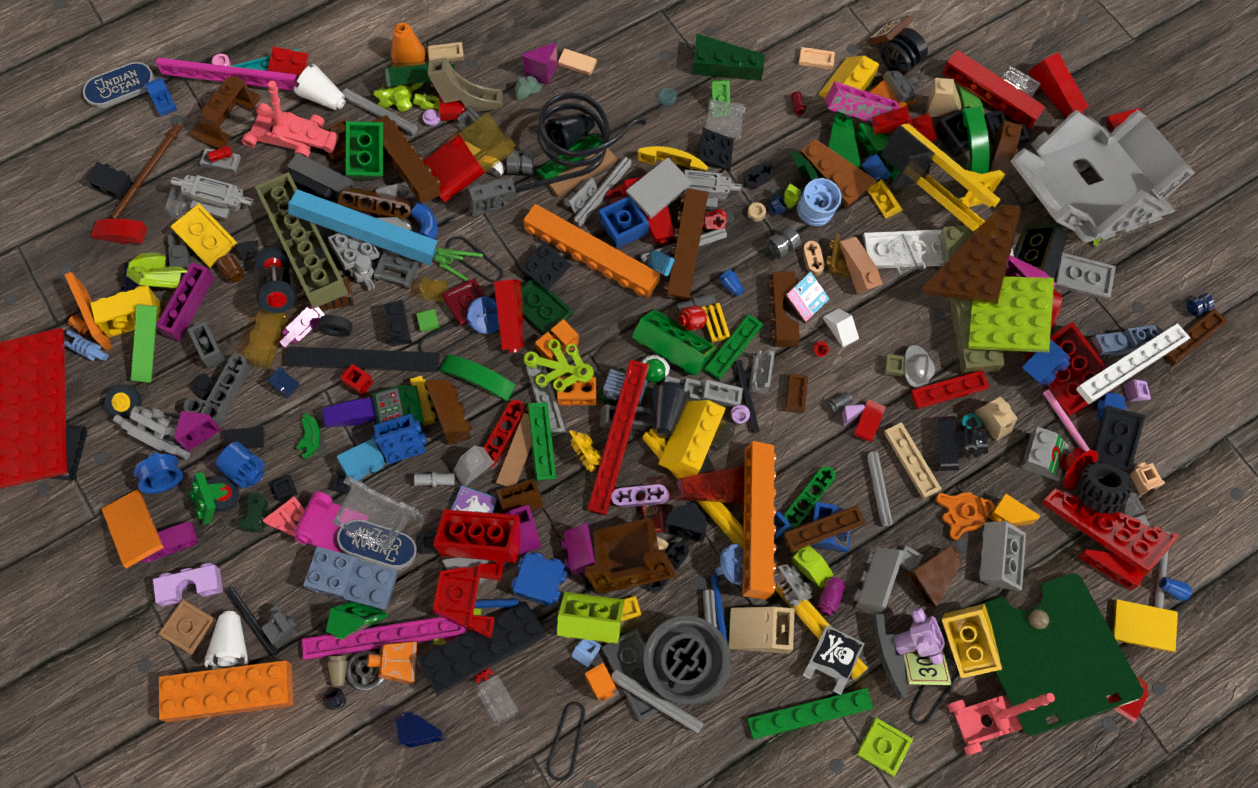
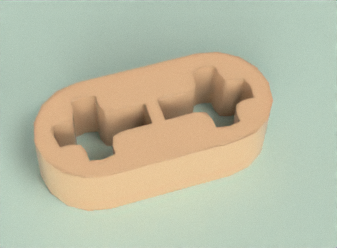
[803,241,825,276]

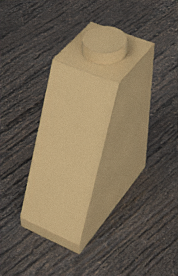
[926,78,961,118]

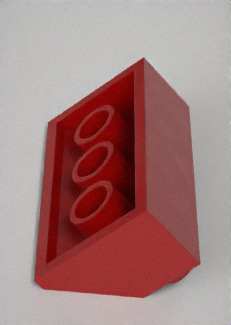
[433,509,521,563]

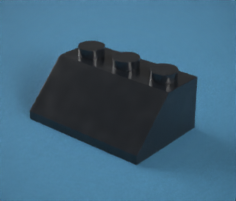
[1015,223,1068,278]

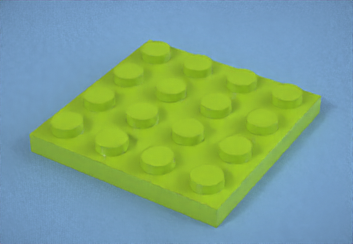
[968,277,1054,353]

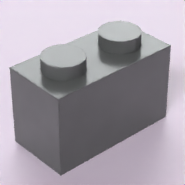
[187,321,226,369]

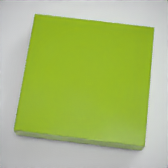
[856,717,913,777]

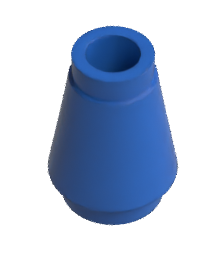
[719,269,745,297]
[1159,577,1192,601]

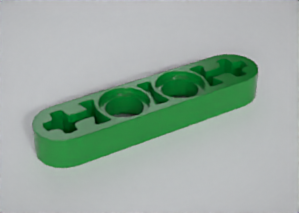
[784,466,836,530]

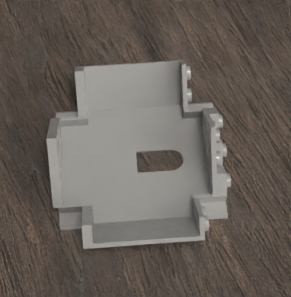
[1011,109,1195,243]

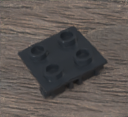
[699,127,734,171]
[520,242,572,291]

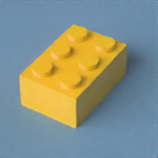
[91,286,163,338]

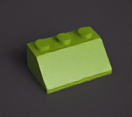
[557,592,625,643]

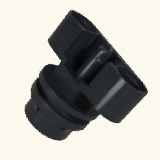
[937,416,988,471]

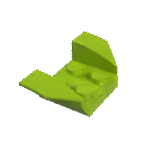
[126,252,187,288]

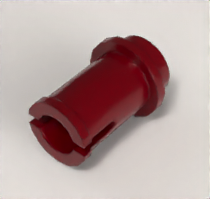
[790,91,806,115]

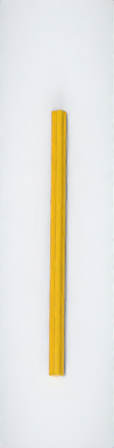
[643,428,868,680]

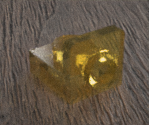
[420,276,448,301]

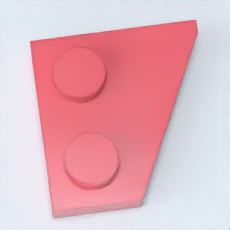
[263,497,305,536]

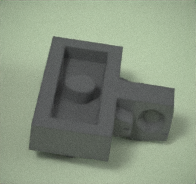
[882,71,920,102]

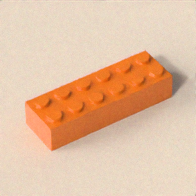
[159,661,294,723]

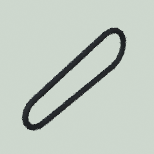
[446,236,504,283]
[419,323,478,354]
[910,656,959,725]
[547,702,585,781]

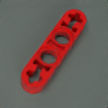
[484,400,525,468]

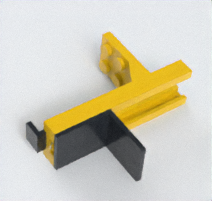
[881,124,1005,231]

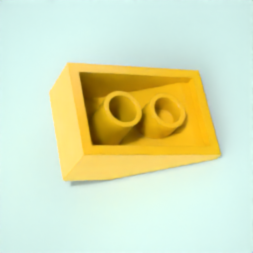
[942,604,1002,678]

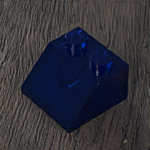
[396,712,447,749]

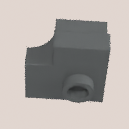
[261,605,298,647]

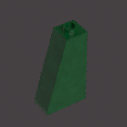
[385,59,455,87]

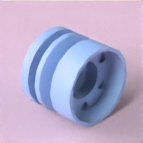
[797,178,842,226]

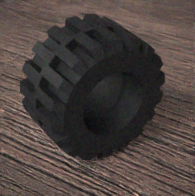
[1075,462,1133,514]

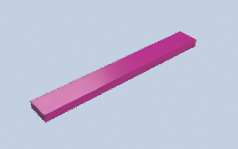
[156,58,299,91]
[302,617,467,660]

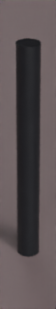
[734,360,760,433]
[226,587,278,656]

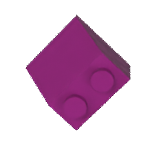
[561,523,595,575]

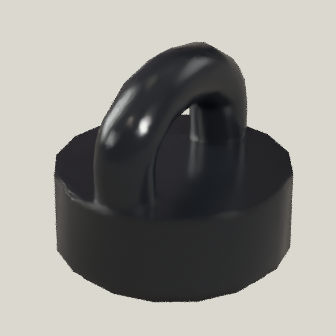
[322,688,346,710]

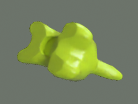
[373,83,423,112]

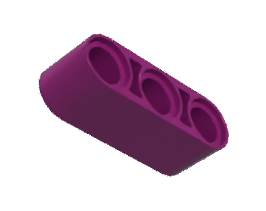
[141,522,198,563]

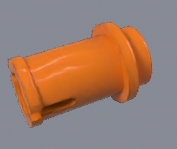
[68,315,91,337]

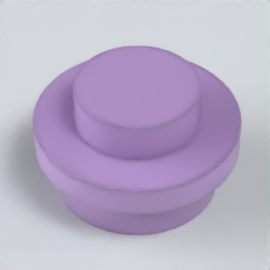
[423,109,441,127]
[731,405,750,423]

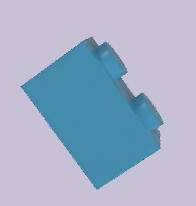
[337,438,385,483]

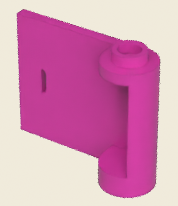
[293,491,369,553]

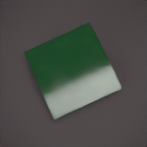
[791,150,819,180]

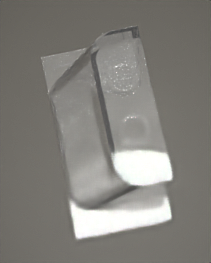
[333,475,425,551]

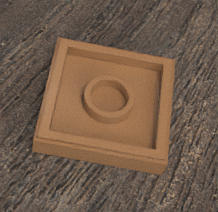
[158,599,217,656]

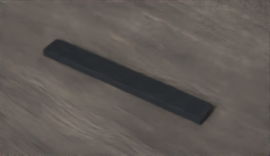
[286,346,440,372]

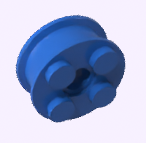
[133,453,183,494]

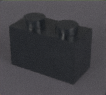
[85,162,133,201]
[384,300,412,346]

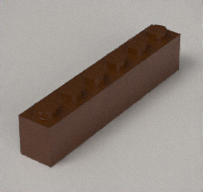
[372,115,441,204]
[664,188,709,301]

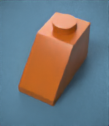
[585,663,616,701]

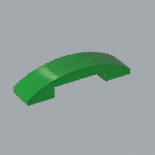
[962,106,989,174]
[440,354,516,402]

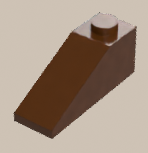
[988,121,1022,182]

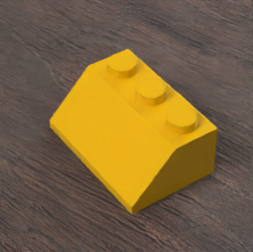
[819,55,879,98]

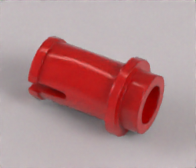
[208,145,233,163]

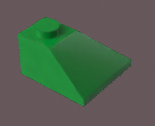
[326,602,388,639]

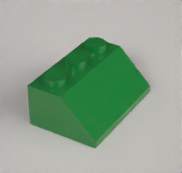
[346,121,383,181]

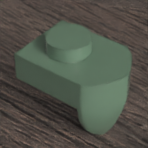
[515,76,542,101]

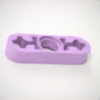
[611,484,669,508]

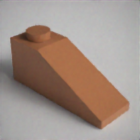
[839,237,883,294]

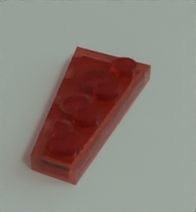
[676,466,745,504]

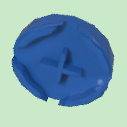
[467,297,499,334]

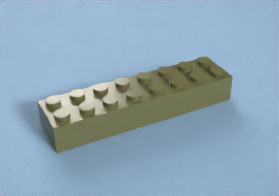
[255,172,348,309]
[939,225,1004,375]

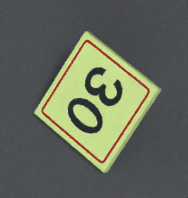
[903,651,951,685]

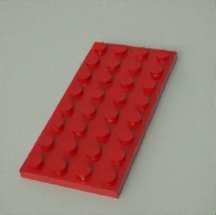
[0,328,67,489]

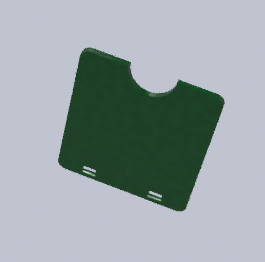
[976,573,1144,737]

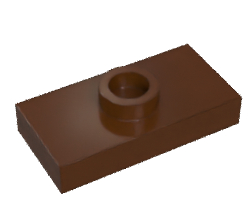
[785,373,808,413]

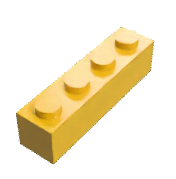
[410,376,436,426]

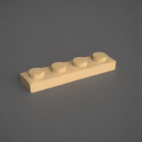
[884,422,941,499]

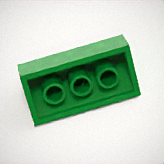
[632,309,717,376]

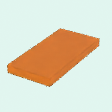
[65,272,113,351]
[102,489,164,568]

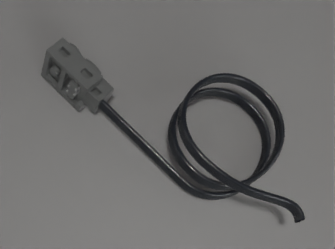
[468,92,647,216]

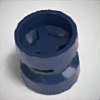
[1186,293,1215,317]

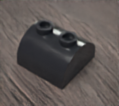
[664,502,707,543]

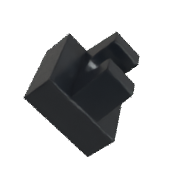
[236,240,259,260]

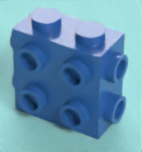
[372,414,427,464]
[511,552,568,607]

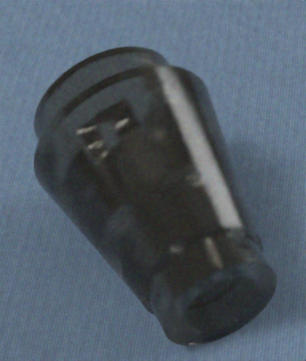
[710,421,735,451]

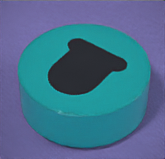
[961,413,981,430]

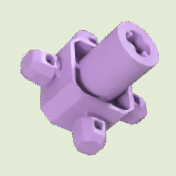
[894,608,945,665]

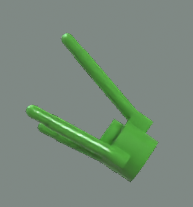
[434,248,483,281]

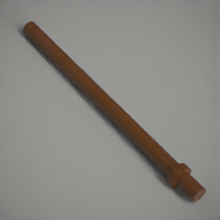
[110,123,182,219]

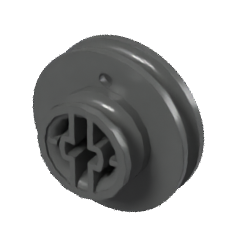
[643,616,732,705]

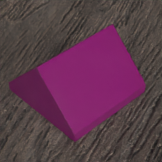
[522,42,558,85]
[174,411,222,452]

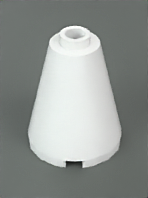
[294,64,346,110]
[204,611,248,670]

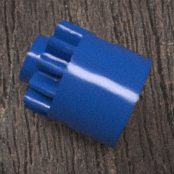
[215,442,266,489]

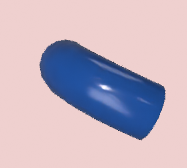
[410,202,438,240]

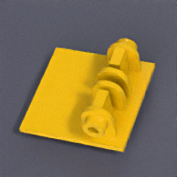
[569,430,602,472]

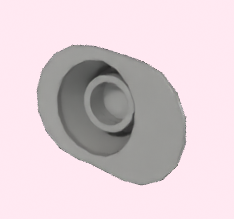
[905,345,935,388]

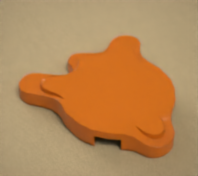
[936,492,994,541]

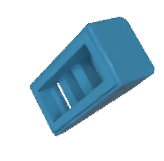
[647,250,674,276]

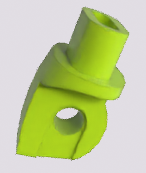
[413,93,439,112]
[784,184,801,208]

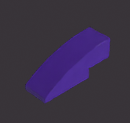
[322,398,377,428]

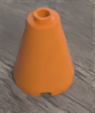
[391,23,425,63]

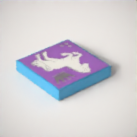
[451,485,498,513]

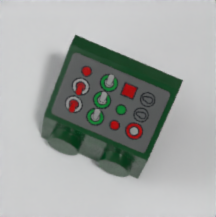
[372,385,424,424]

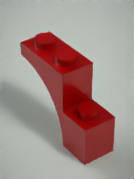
[872,106,937,141]

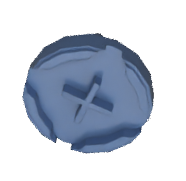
[714,544,743,585]

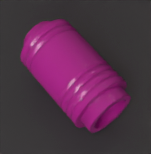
[817,577,845,616]

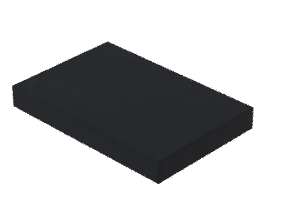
[1093,405,1146,471]

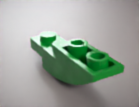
[856,123,899,180]

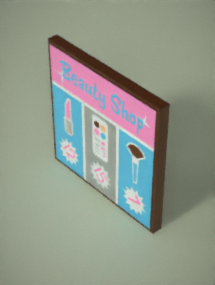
[784,270,830,323]

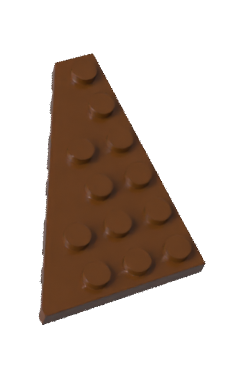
[923,204,1021,304]

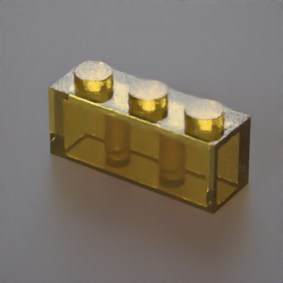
[243,308,288,369]

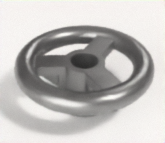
[346,650,385,691]

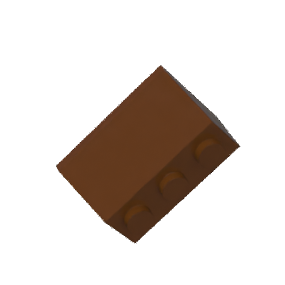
[425,380,472,445]

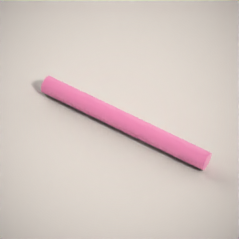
[1043,389,1090,451]

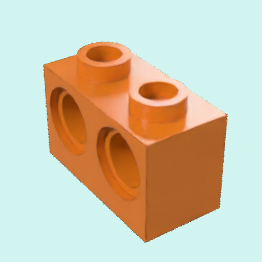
[557,375,596,406]

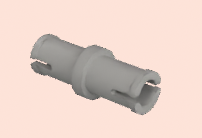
[414,472,455,487]

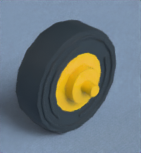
[105,384,142,419]

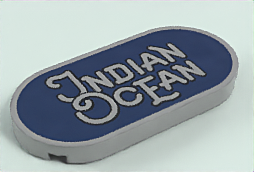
[83,62,154,108]
[337,520,416,570]

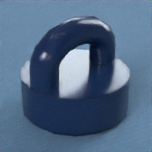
[769,195,787,215]

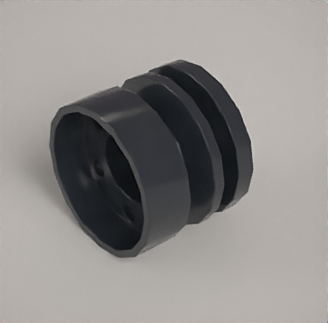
[880,28,928,76]

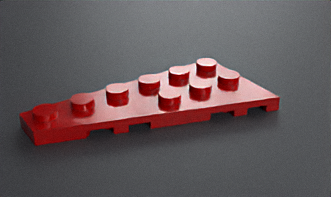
[1042,488,1180,576]

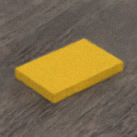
[170,203,237,268]
[1112,599,1178,653]

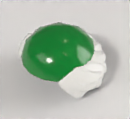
[641,355,670,383]

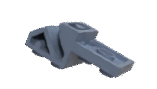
[303,547,399,611]

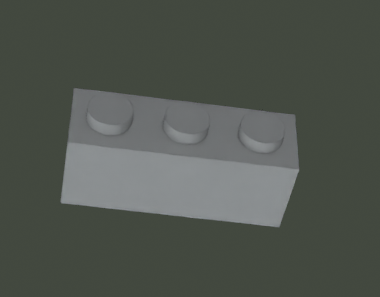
[979,521,1026,591]
[854,547,904,615]

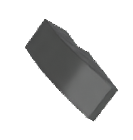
[600,404,653,430]

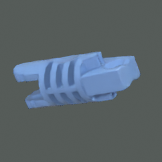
[64,330,109,362]

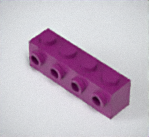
[156,262,214,342]

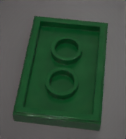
[521,278,574,335]

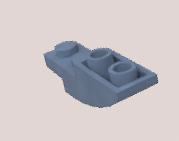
[1091,325,1159,357]

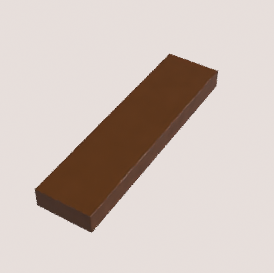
[1164,308,1228,365]
[783,505,866,553]

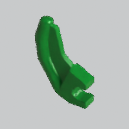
[297,413,320,460]

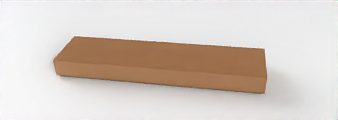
[548,148,617,197]
[496,413,532,487]

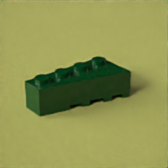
[693,33,765,81]

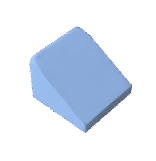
[572,639,602,667]

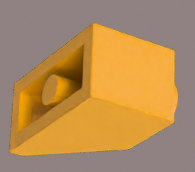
[989,494,1040,527]

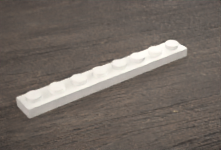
[1076,323,1190,404]

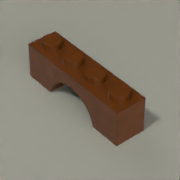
[768,271,800,347]

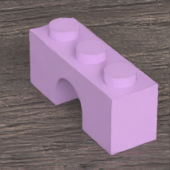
[153,563,223,607]

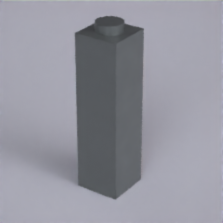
[287,153,355,200]

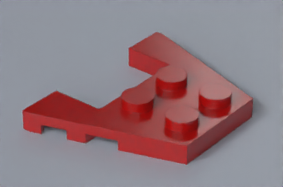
[433,561,504,638]

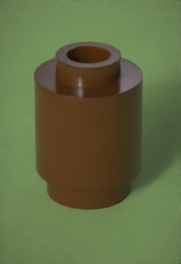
[217,255,244,283]

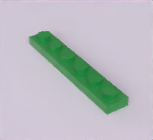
[747,688,873,740]

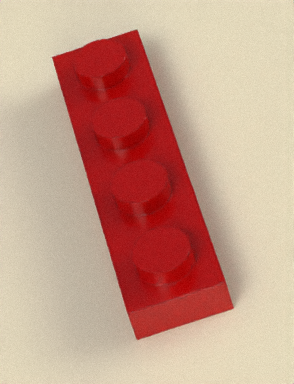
[910,370,990,410]

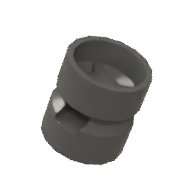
[507,150,534,174]
[766,225,801,259]

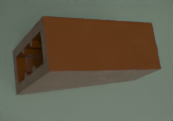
[906,546,962,608]

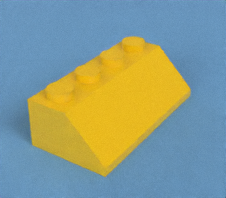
[658,400,726,480]

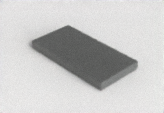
[601,628,676,722]

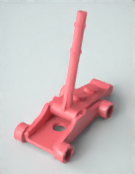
[241,81,339,158]
[947,693,1055,756]

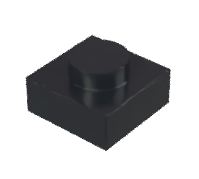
[190,373,216,400]

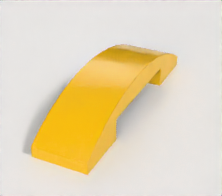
[638,146,708,172]

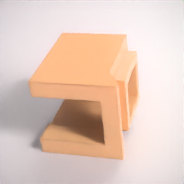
[1129,462,1165,495]

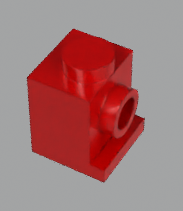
[340,364,374,397]

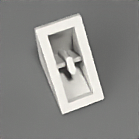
[823,308,859,348]

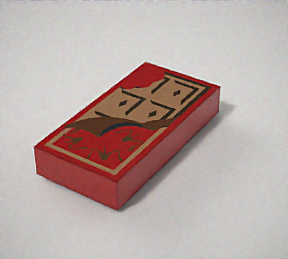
[640,492,665,533]

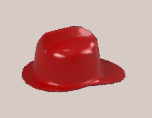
[1064,447,1098,490]

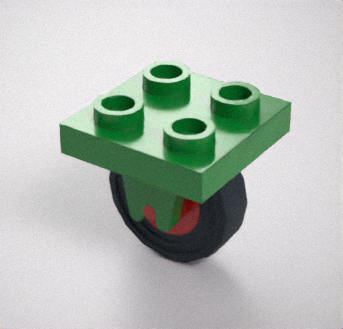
[189,472,239,525]

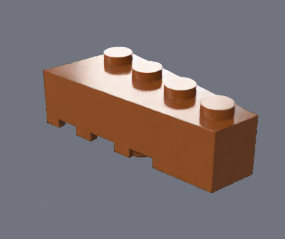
[800,139,877,209]

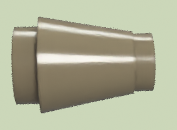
[327,656,348,686]

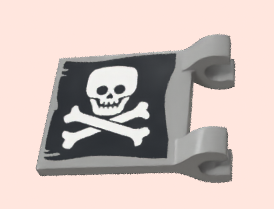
[803,625,865,695]

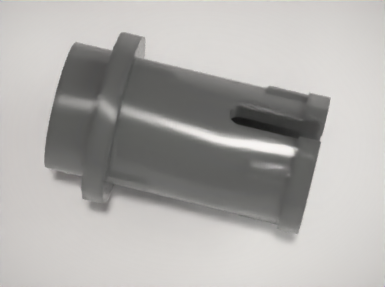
[827,392,853,413]

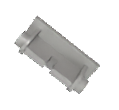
[563,177,598,214]
[375,181,415,205]

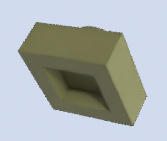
[884,354,905,377]

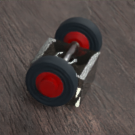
[254,247,298,313]

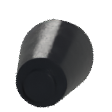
[545,112,595,150]
[652,382,690,439]

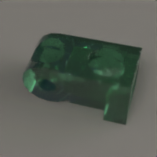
[239,493,268,533]

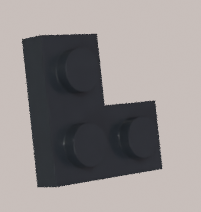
[984,110,1029,147]

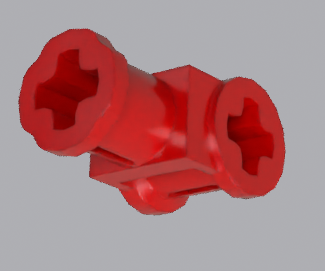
[703,209,727,230]

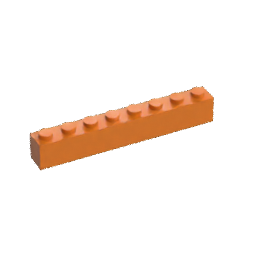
[523,204,660,298]
[742,441,776,600]

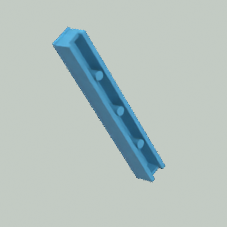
[288,189,438,266]

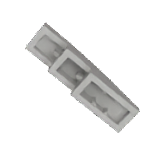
[664,376,743,407]

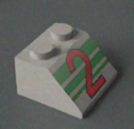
[1021,427,1069,481]

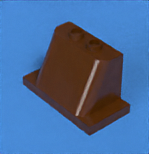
[189,76,261,149]
[585,517,676,594]

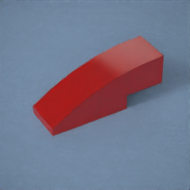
[90,219,148,245]

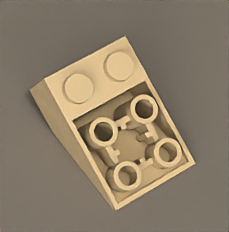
[729,607,794,654]

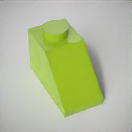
[790,546,834,590]

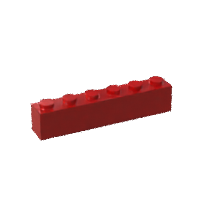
[941,50,1046,130]

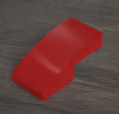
[854,400,886,442]

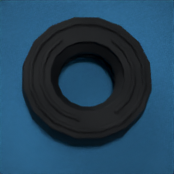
[318,315,353,337]

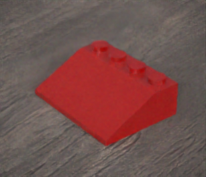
[1024,322,1120,416]

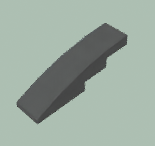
[872,614,907,700]

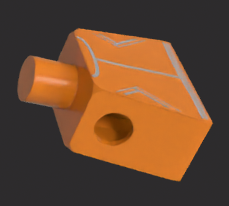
[367,642,417,685]

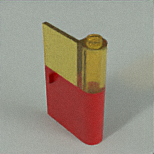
[423,112,516,202]

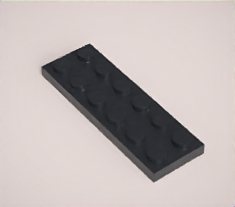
[416,601,546,696]

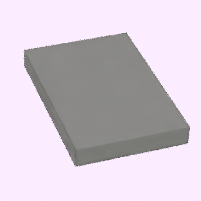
[626,158,692,219]
[1055,253,1116,301]

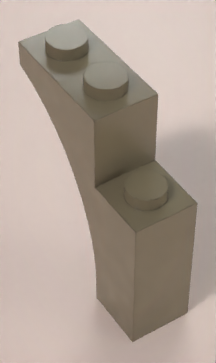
[428,58,503,112]

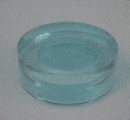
[659,88,677,106]

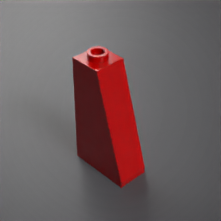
[1028,52,1089,119]
[624,177,674,245]
[494,279,525,353]

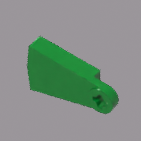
[828,112,861,169]

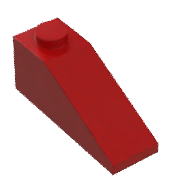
[1078,549,1145,590]

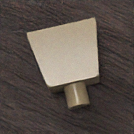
[974,396,1017,441]

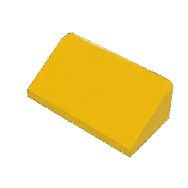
[868,179,903,218]

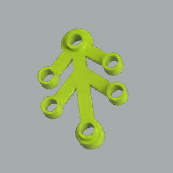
[524,339,594,392]

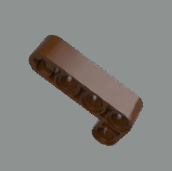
[338,187,412,218]

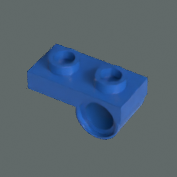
[145,77,177,116]

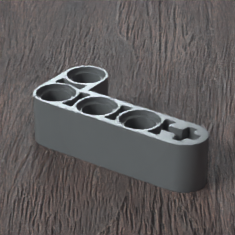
[184,354,251,425]

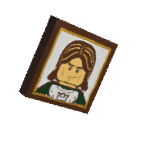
[866,15,913,45]

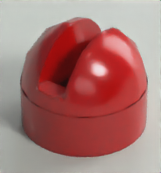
[813,340,829,357]

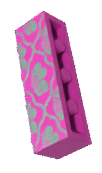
[825,81,899,122]

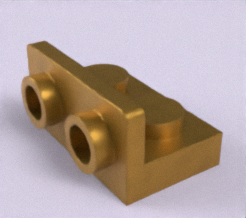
[826,234,850,278]

